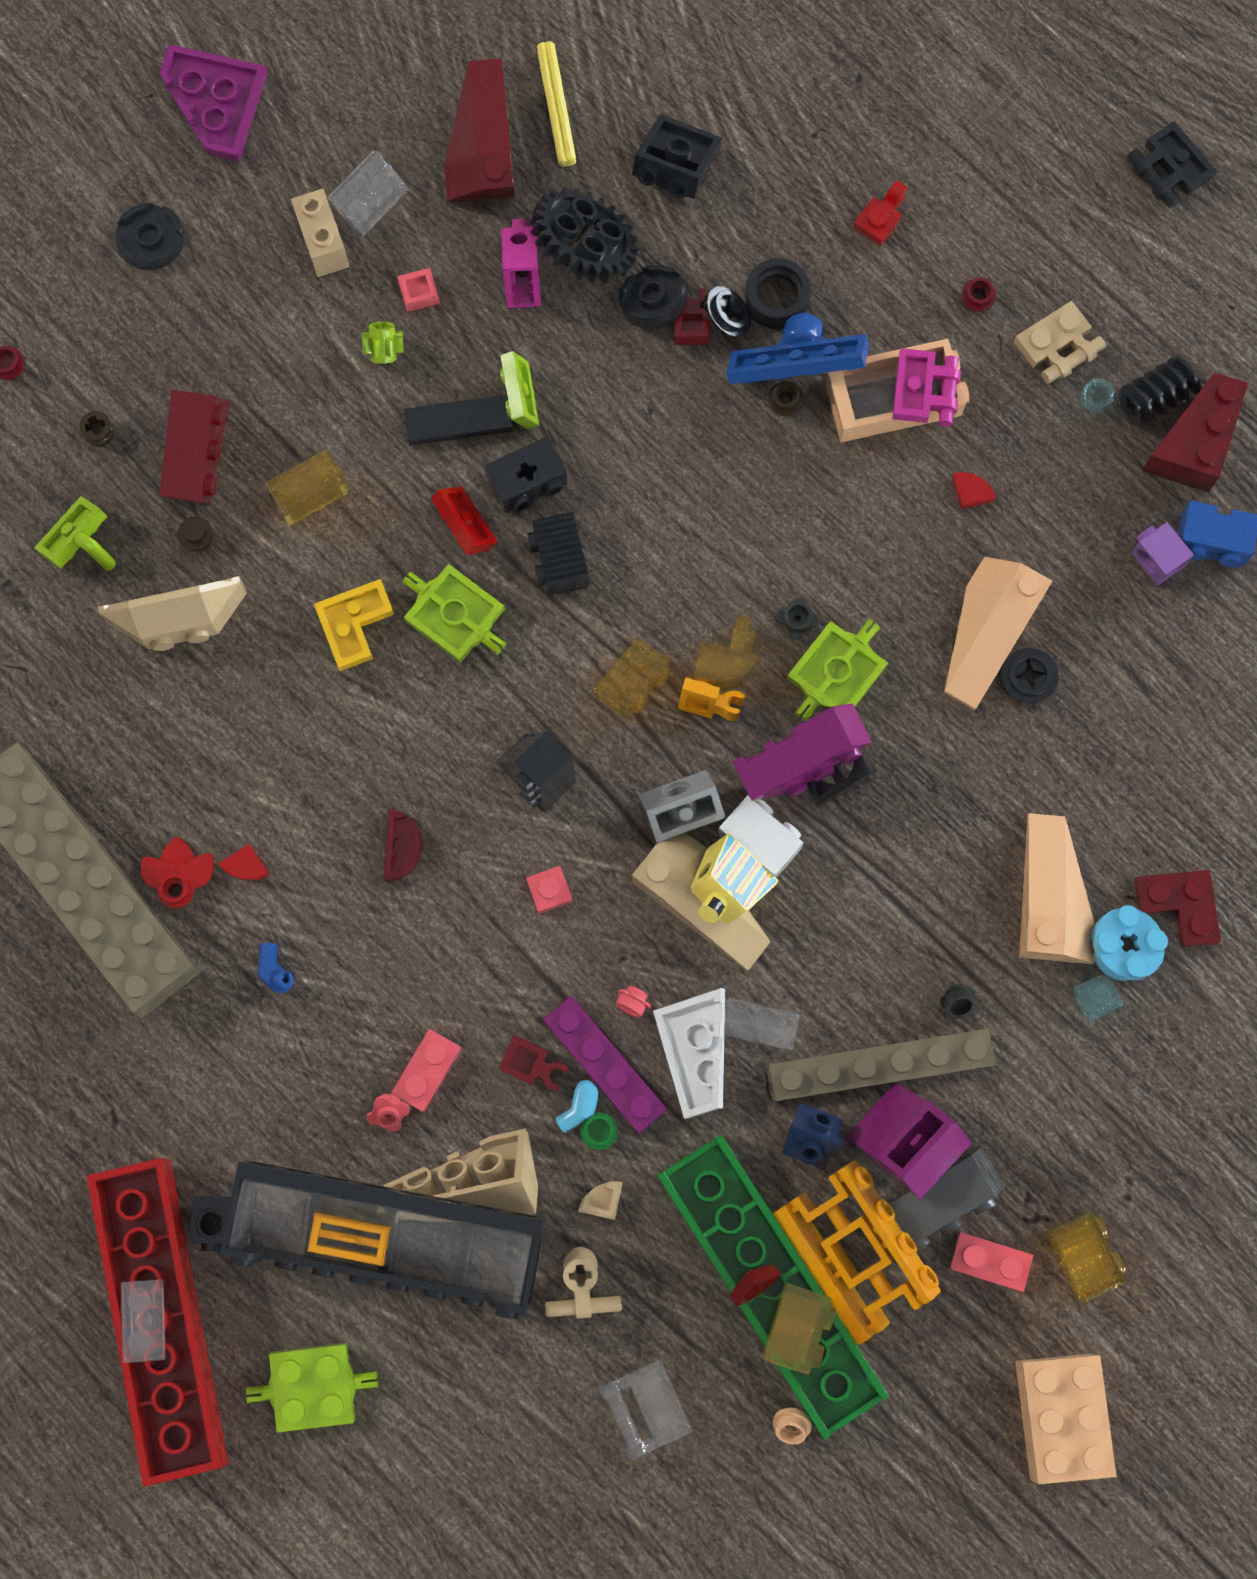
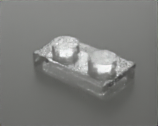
[724,997,800,1052]
[121,1280,165,1363]

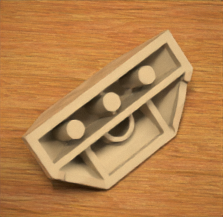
[98,576,247,651]

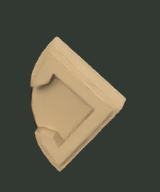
[578,1181,623,1220]

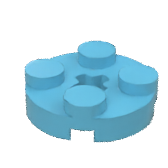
[1090,905,1168,981]

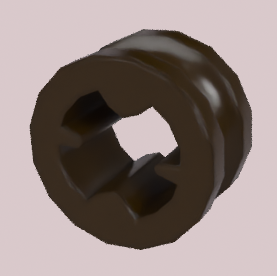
[79,411,115,447]

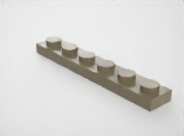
[768,1028,996,1103]

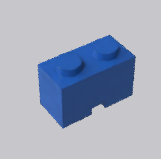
[1177,500,1257,568]

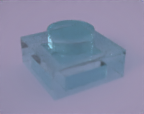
[1072,973,1124,1022]

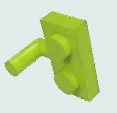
[34,496,116,571]

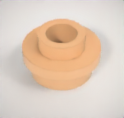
[773,1408,812,1444]

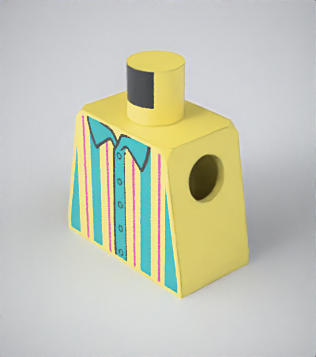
[691,833,778,924]

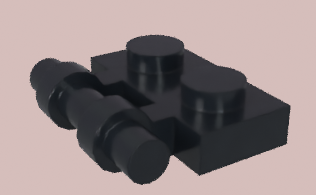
[1127,121,1217,208]

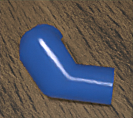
[258,943,294,993]

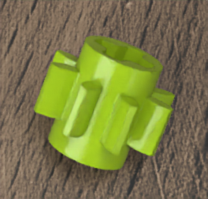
[362,322,404,364]

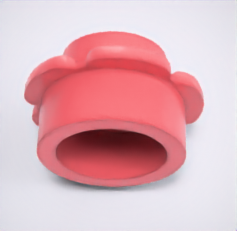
[615,986,651,1018]

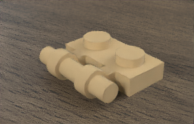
[1014,301,1106,384]

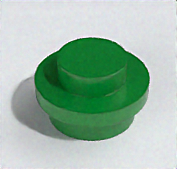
[580,1112,618,1150]

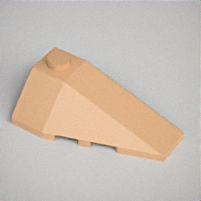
[944,557,1052,711]
[1019,813,1095,964]

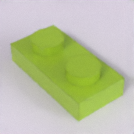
[500,351,540,430]

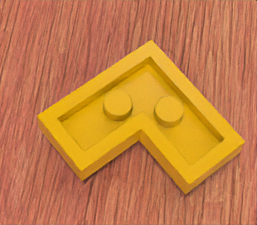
[314,579,394,671]

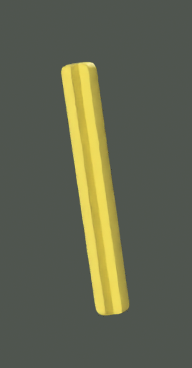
[537,41,576,167]

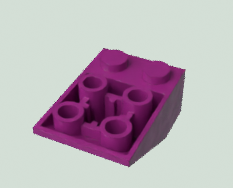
[845,1083,971,1200]

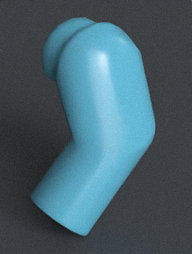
[556,1080,598,1133]

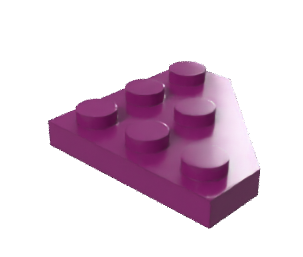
[159,44,268,162]

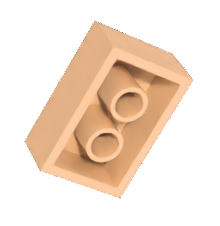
[1015,1354,1117,1484]

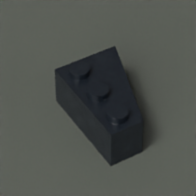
[495,731,576,812]

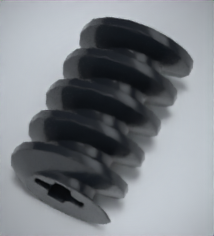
[1119,357,1201,426]

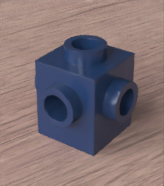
[782,1103,845,1170]

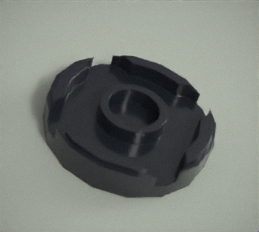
[114,203,184,270]
[618,265,688,328]

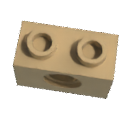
[291,188,350,277]

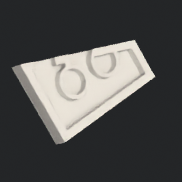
[653,988,725,1119]

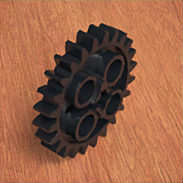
[530,187,639,284]

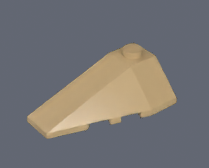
[632,832,770,971]
[377,1128,538,1220]

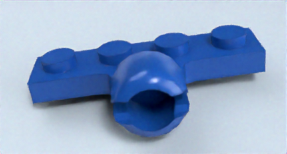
[726,313,869,384]

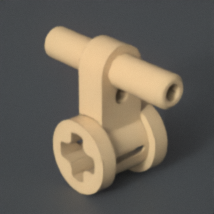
[545,1247,622,1319]

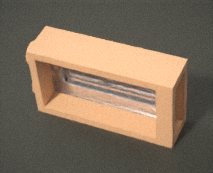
[823,339,969,443]

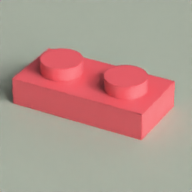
[391,1029,462,1113]
[948,1232,1034,1292]

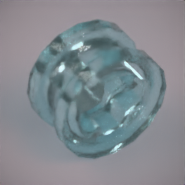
[1080,378,1115,414]

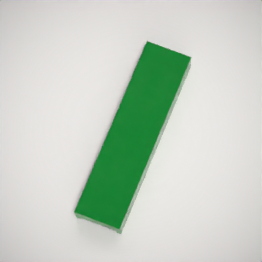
[657,1135,889,1440]

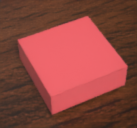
[397,268,440,312]

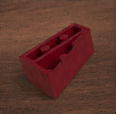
[1142,372,1248,492]
[159,390,230,503]

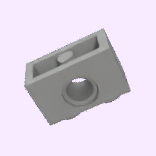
[638,770,726,843]

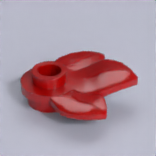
[141,836,214,909]

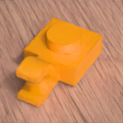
[678,677,745,721]

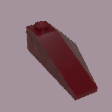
[444,58,515,203]

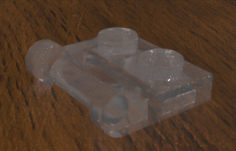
[598,1359,693,1461]

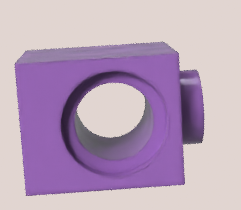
[1132,522,1194,586]

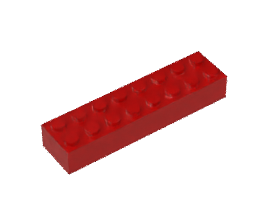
[87,1158,229,1487]

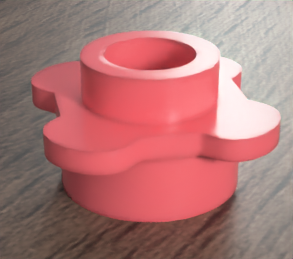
[366,1094,410,1132]

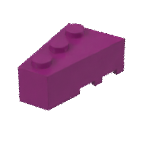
[732,703,872,801]

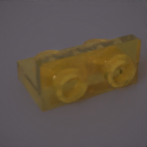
[592,637,672,720]

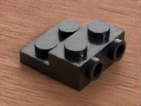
[632,114,722,199]

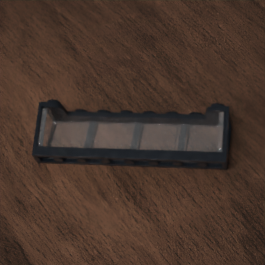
[220,1160,546,1319]

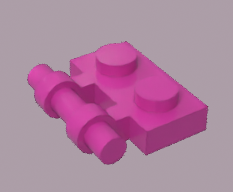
[892,348,961,427]

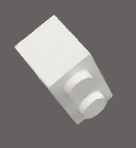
[718,795,804,878]

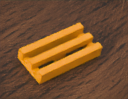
[307,1211,392,1266]

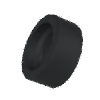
[745,258,811,329]

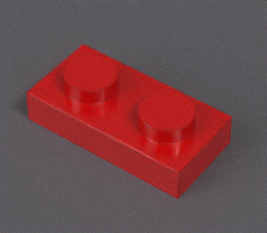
[431,486,498,555]

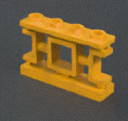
[772,1160,941,1346]

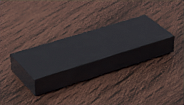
[404,394,512,446]

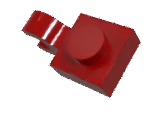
[853,180,908,246]

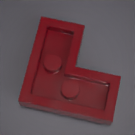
[1134,870,1221,948]

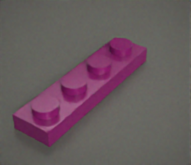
[543,996,667,1134]

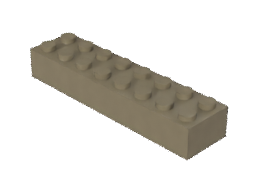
[0,742,201,1018]

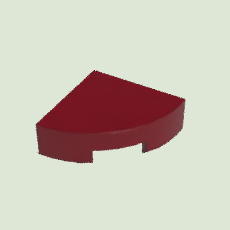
[729,1264,781,1307]

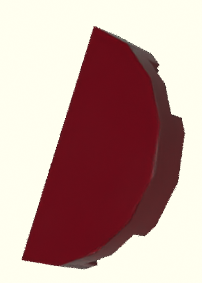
[383,809,423,882]

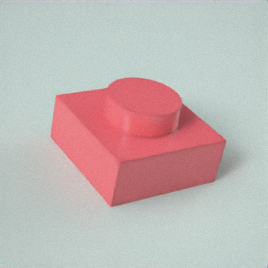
[526,866,573,914]

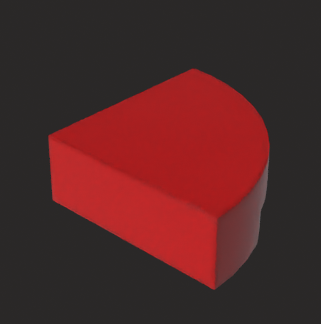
[951,472,996,509]
[218,844,270,881]

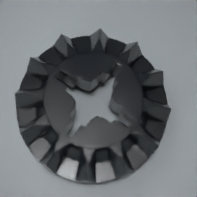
[702,286,751,340]
[1001,648,1059,705]

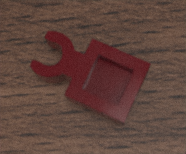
[675,288,710,345]
[497,1035,569,1091]

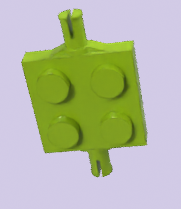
[403,564,506,663]
[787,619,888,722]
[246,1343,379,1433]

